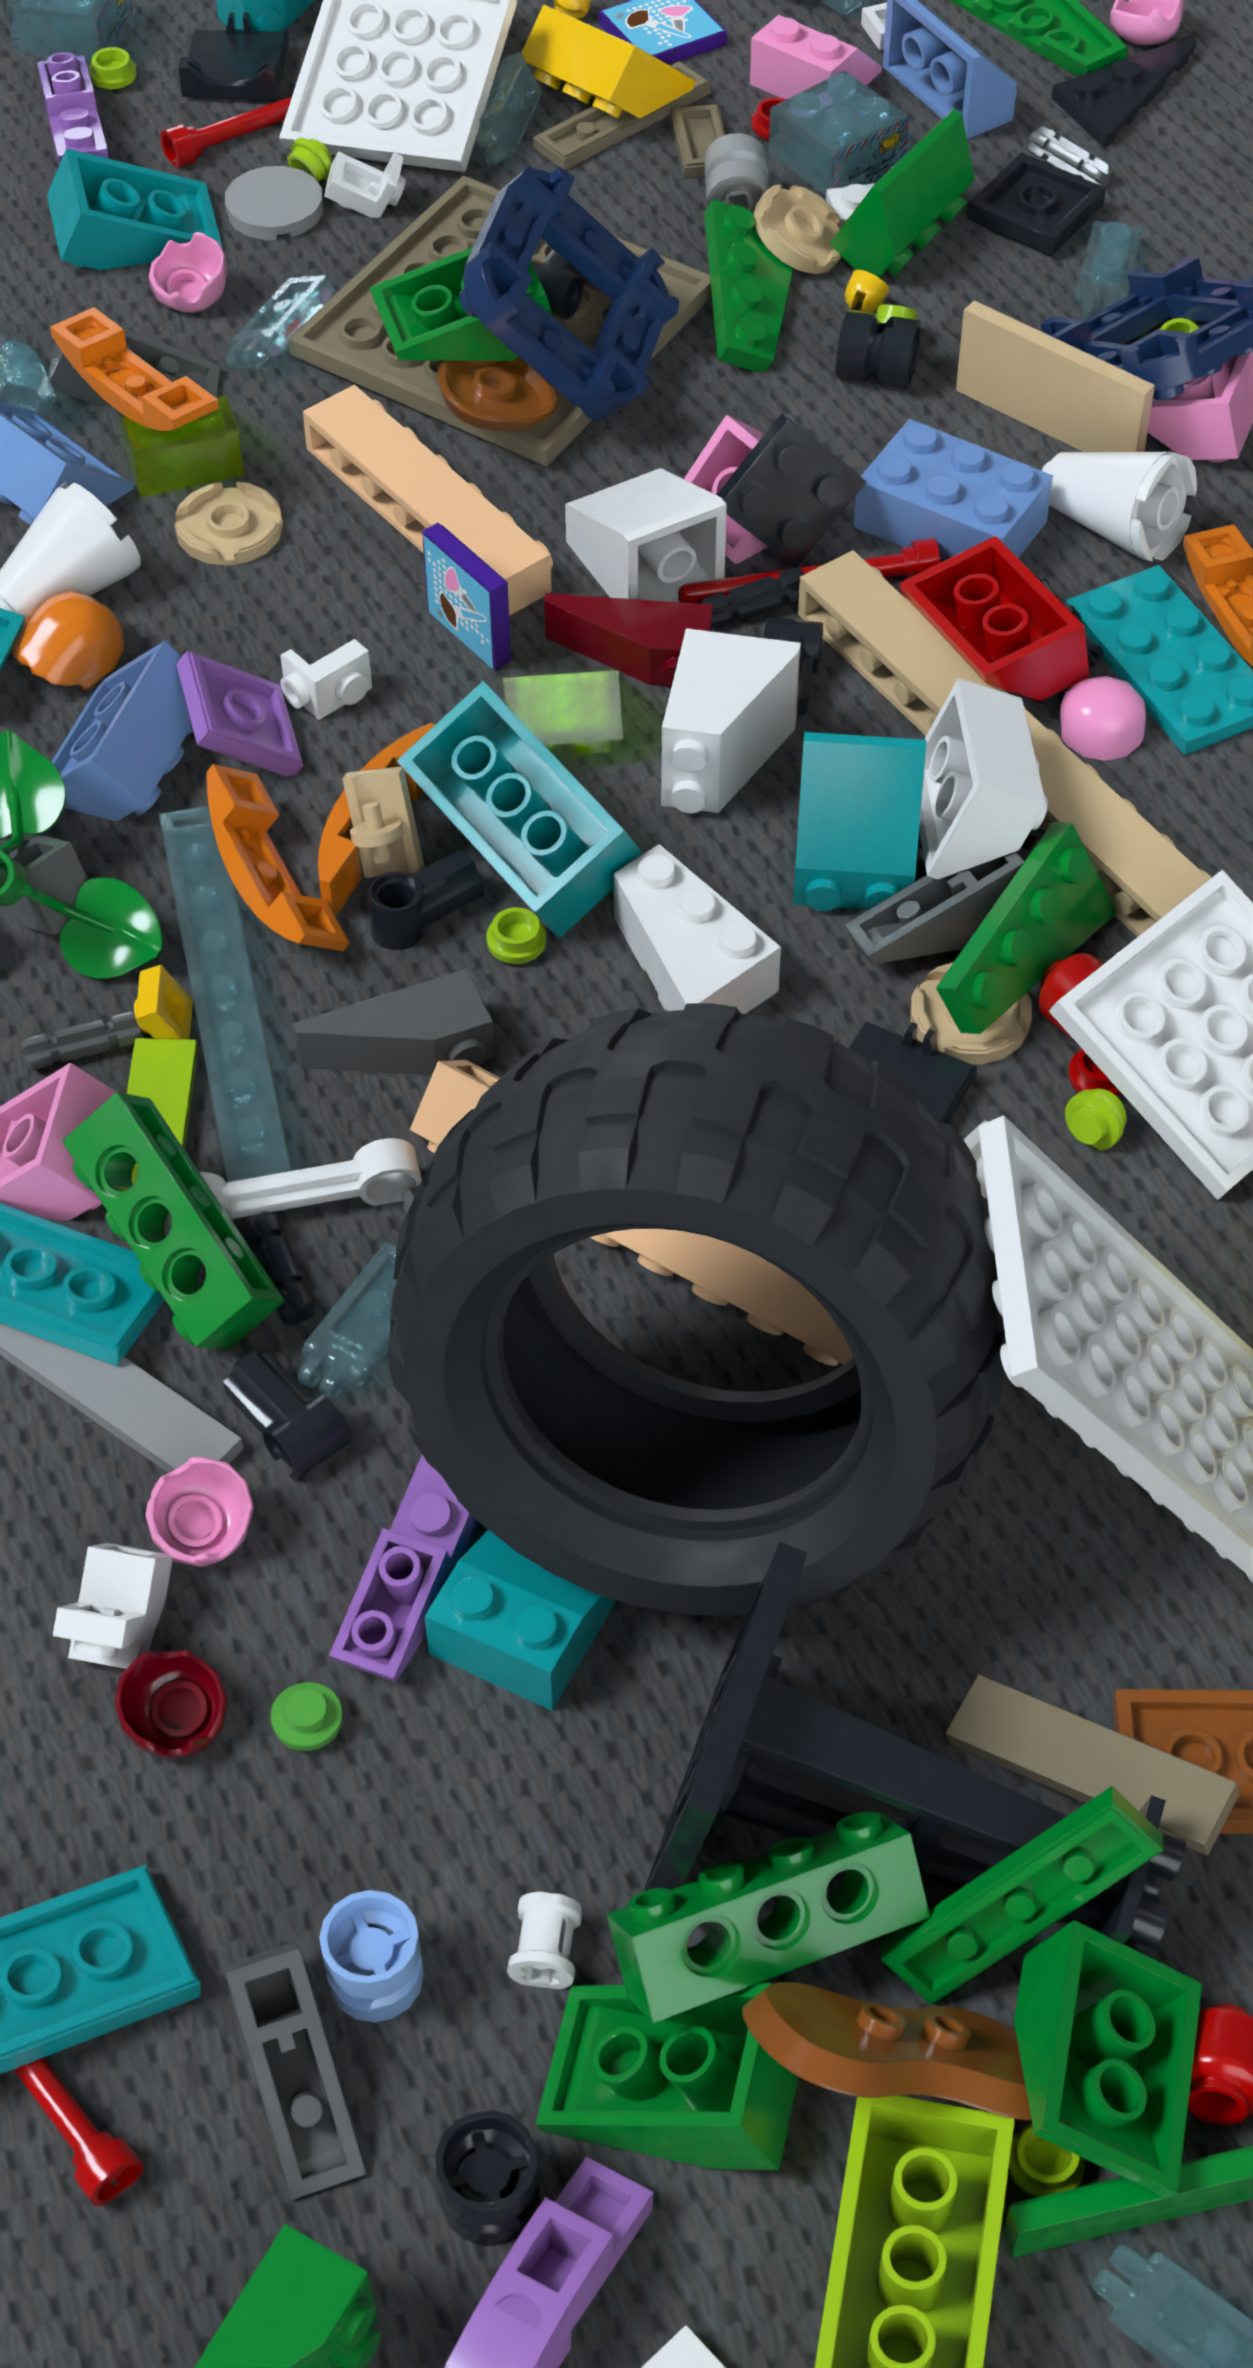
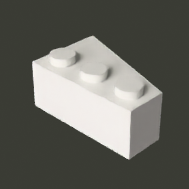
[614,844,781,1014]

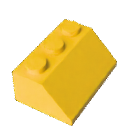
[519,4,696,119]

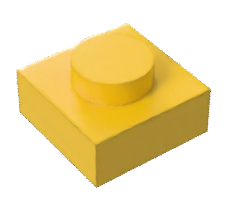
[134,965,193,1039]

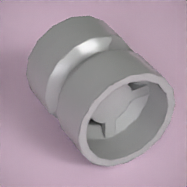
[704,133,770,212]

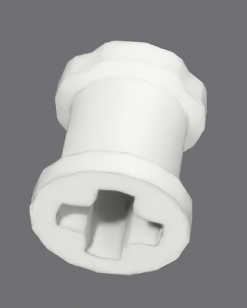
[507,1892,582,1989]

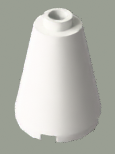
[1042,452,1197,562]
[0,482,141,630]

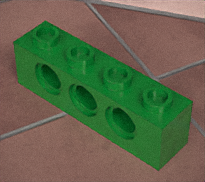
[62,1092,285,1350]
[606,1812,930,2023]

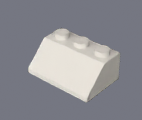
[919,678,1048,879]

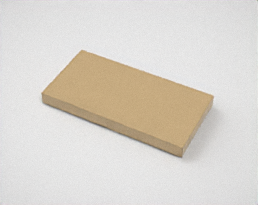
[956,300,1155,452]

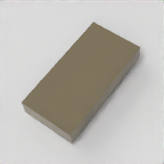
[670,104,726,179]

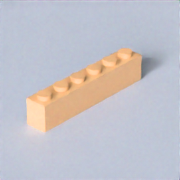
[303,385,553,616]

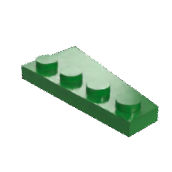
[948,0,1127,76]
[704,199,793,372]
[936,822,1117,1034]

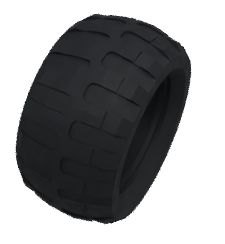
[388,1003,1006,1616]

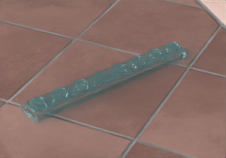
[159,806,291,1182]

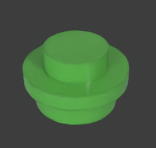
[271,1682,343,1751]

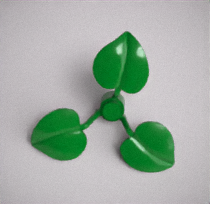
[0,730,163,980]

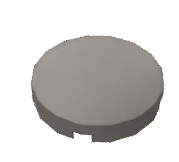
[225,166,323,240]

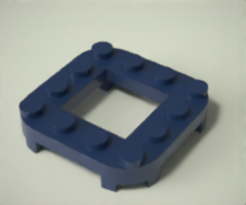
[459,165,679,421]
[1040,257,1253,400]

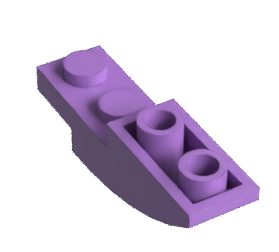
[37,52,109,167]
[329,1455,479,1682]
[445,2156,653,2368]

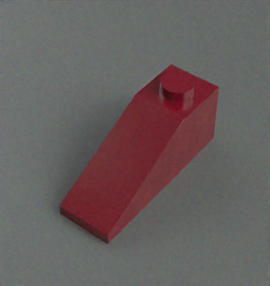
[544,593,713,689]

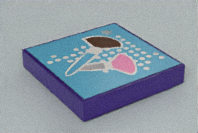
[599,0,727,65]
[422,522,511,671]

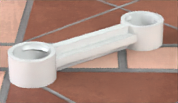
[167,1138,422,1230]

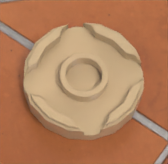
[753,184,842,274]
[175,482,283,566]
[910,962,1032,1065]

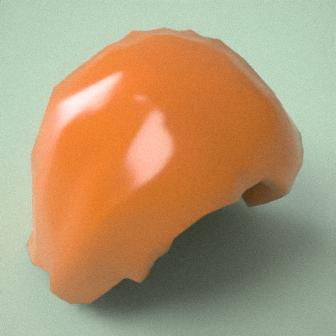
[12,590,124,691]

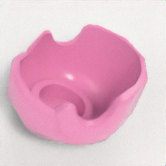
[1110,0,1185,46]
[148,232,227,313]
[1060,676,1146,761]
[145,1456,254,1567]

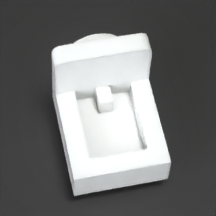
[324,151,406,218]
[280,639,372,720]

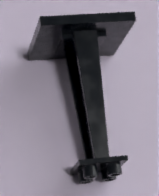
[644,1542,1187,1954]

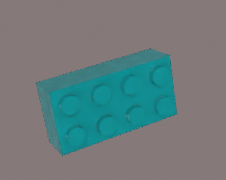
[397,681,644,938]

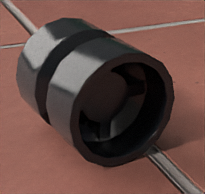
[835,309,921,389]
[435,2110,540,2246]

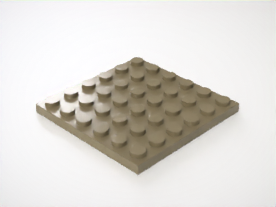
[288,176,712,466]

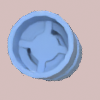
[319,1890,424,2023]

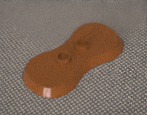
[437,358,558,431]
[742,1982,1031,2120]

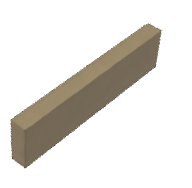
[533,61,711,170]
[945,1675,1240,1856]

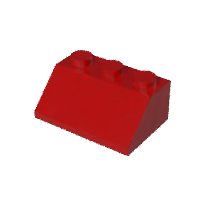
[899,536,1090,701]

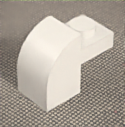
[53,1543,173,1669]

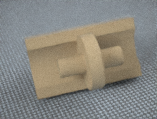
[342,767,425,878]

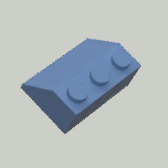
[883,0,1017,139]
[0,400,135,525]
[51,641,193,822]

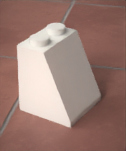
[565,468,727,602]
[661,629,801,813]

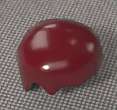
[114,1650,229,1759]

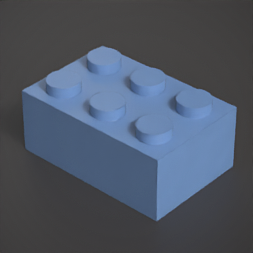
[854,419,1053,562]

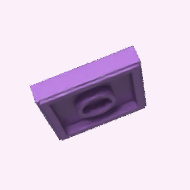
[176,651,303,777]

